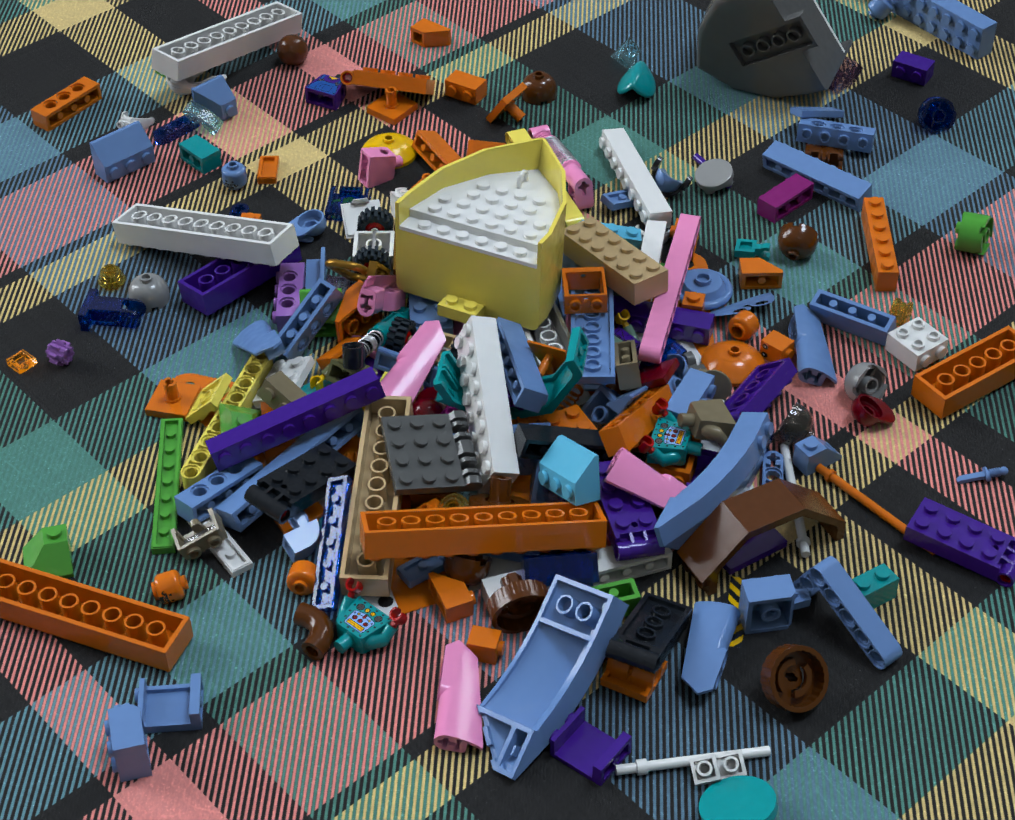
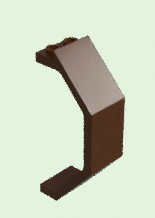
[676,478,846,596]

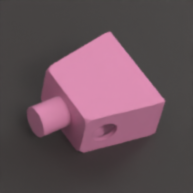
[358,147,403,189]

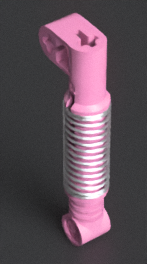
[528,124,594,210]

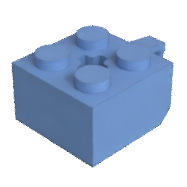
[738,574,811,634]
[104,703,152,782]

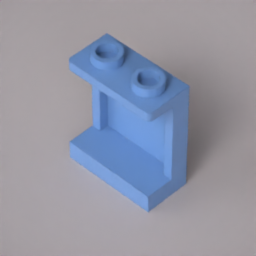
[134,673,204,734]

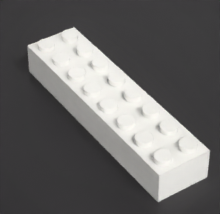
[454,315,520,494]

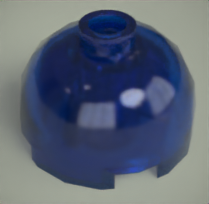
[917,96,957,134]

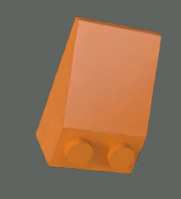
[335,280,383,344]

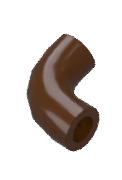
[293,602,334,660]

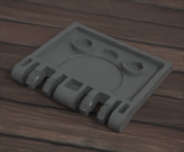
[380,410,483,496]

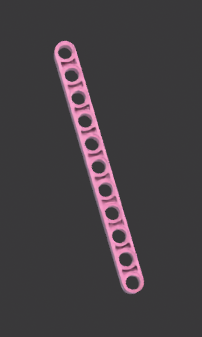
[638,213,701,364]

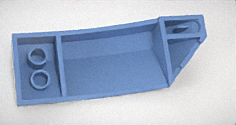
[654,412,774,550]
[477,574,629,780]

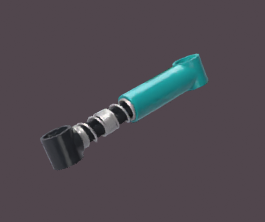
[342,307,410,370]

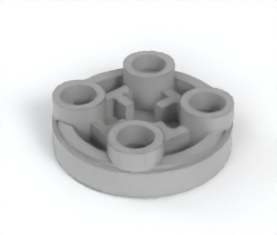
[695,159,734,194]

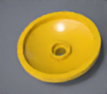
[362,133,417,169]

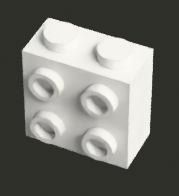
[885,317,949,372]

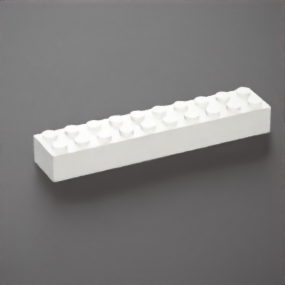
[151,1,303,82]
[112,203,299,266]

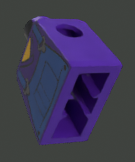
[305,74,346,111]

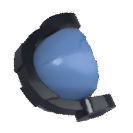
[651,156,693,198]

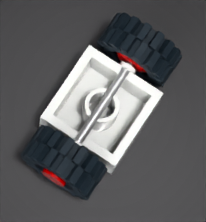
[352,206,395,275]

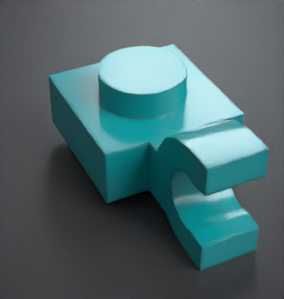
[734,239,771,261]

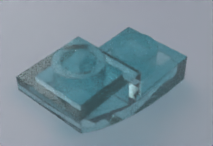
[182,100,223,135]

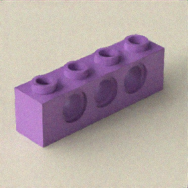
[272,262,306,332]

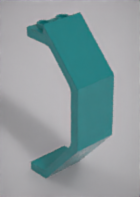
[433,326,589,420]

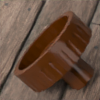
[469,475,530,507]
[487,572,548,634]
[760,644,829,713]

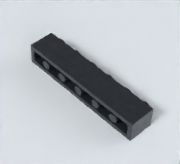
[514,423,647,463]

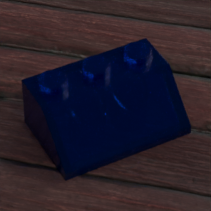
[520,550,599,587]

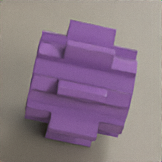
[45,339,75,366]

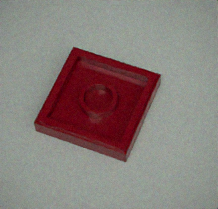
[627,358,680,392]

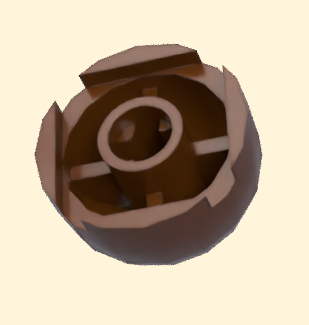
[521,71,557,105]
[778,222,819,261]
[443,555,492,588]

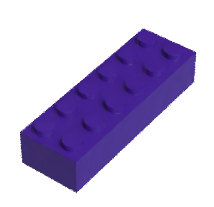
[178,241,302,316]

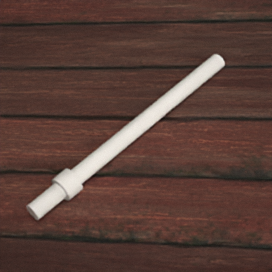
[615,746,771,776]

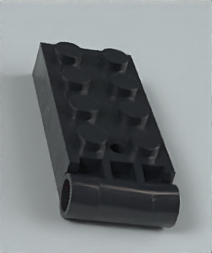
[244,442,356,524]
[605,592,692,674]

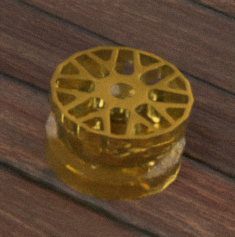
[889,297,913,326]

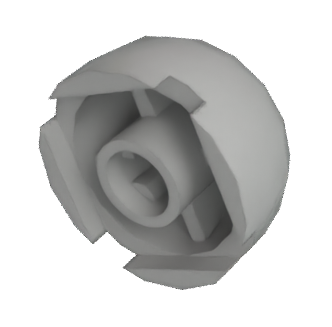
[128,273,170,312]
[844,362,888,401]

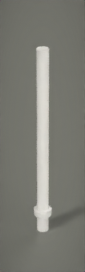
[780,443,811,558]

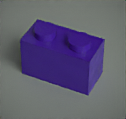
[891,51,935,86]

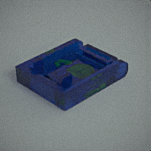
[325,186,371,221]

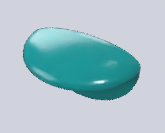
[617,61,656,98]

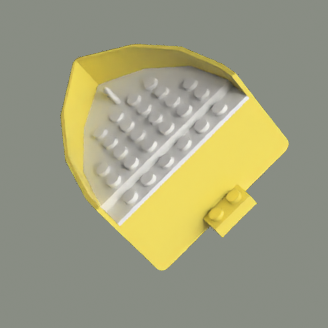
[395,138,567,330]

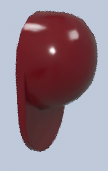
[412,387,446,415]
[851,394,895,427]

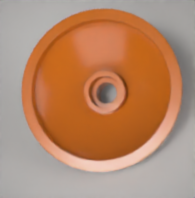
[701,340,765,387]

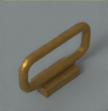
[325,259,391,282]

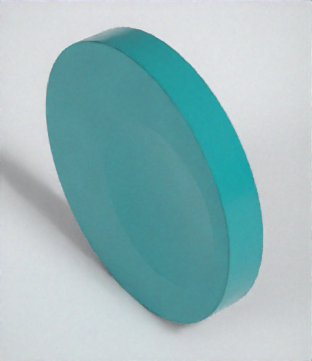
[699,775,778,820]

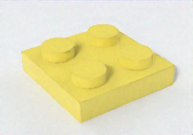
[185,373,233,425]

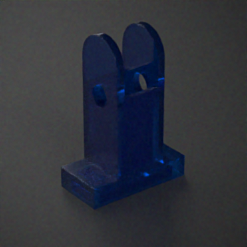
[78,288,146,331]

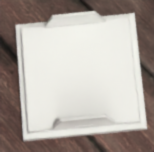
[340,198,380,239]

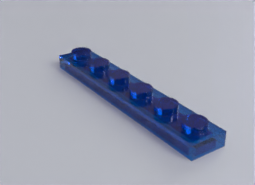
[312,475,352,612]

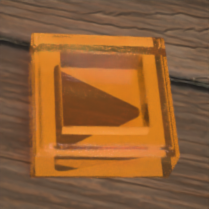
[6,349,37,374]

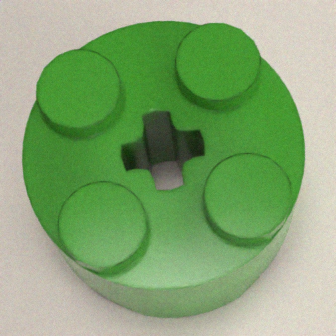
[954,211,994,255]

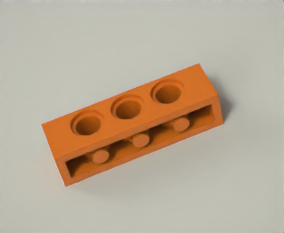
[30,76,102,132]

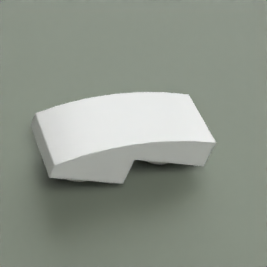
[689,749,748,786]

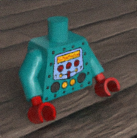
[639,398,703,467]
[334,578,407,654]

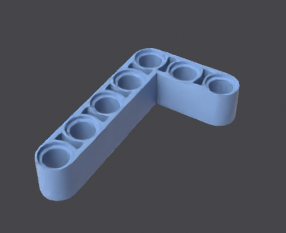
[793,556,903,670]

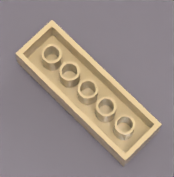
[563,217,668,306]

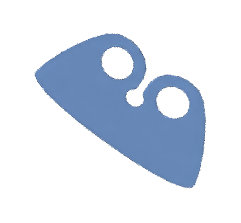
[710,293,775,316]

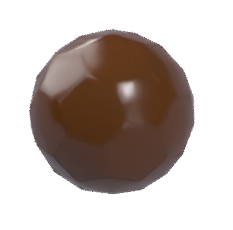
[277,34,308,66]

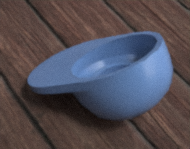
[289,209,326,238]

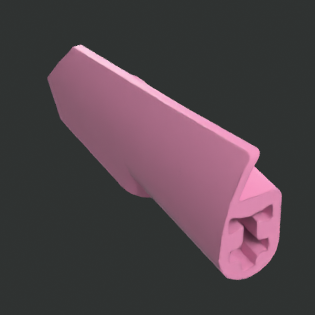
[357,275,406,317]
[380,320,446,404]
[604,447,687,510]
[434,640,483,753]

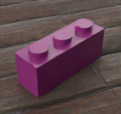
[757,173,814,224]

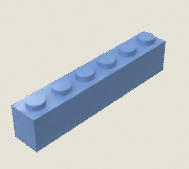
[762,140,872,212]
[496,317,548,413]

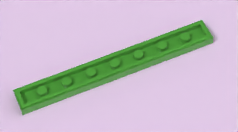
[151,418,184,555]

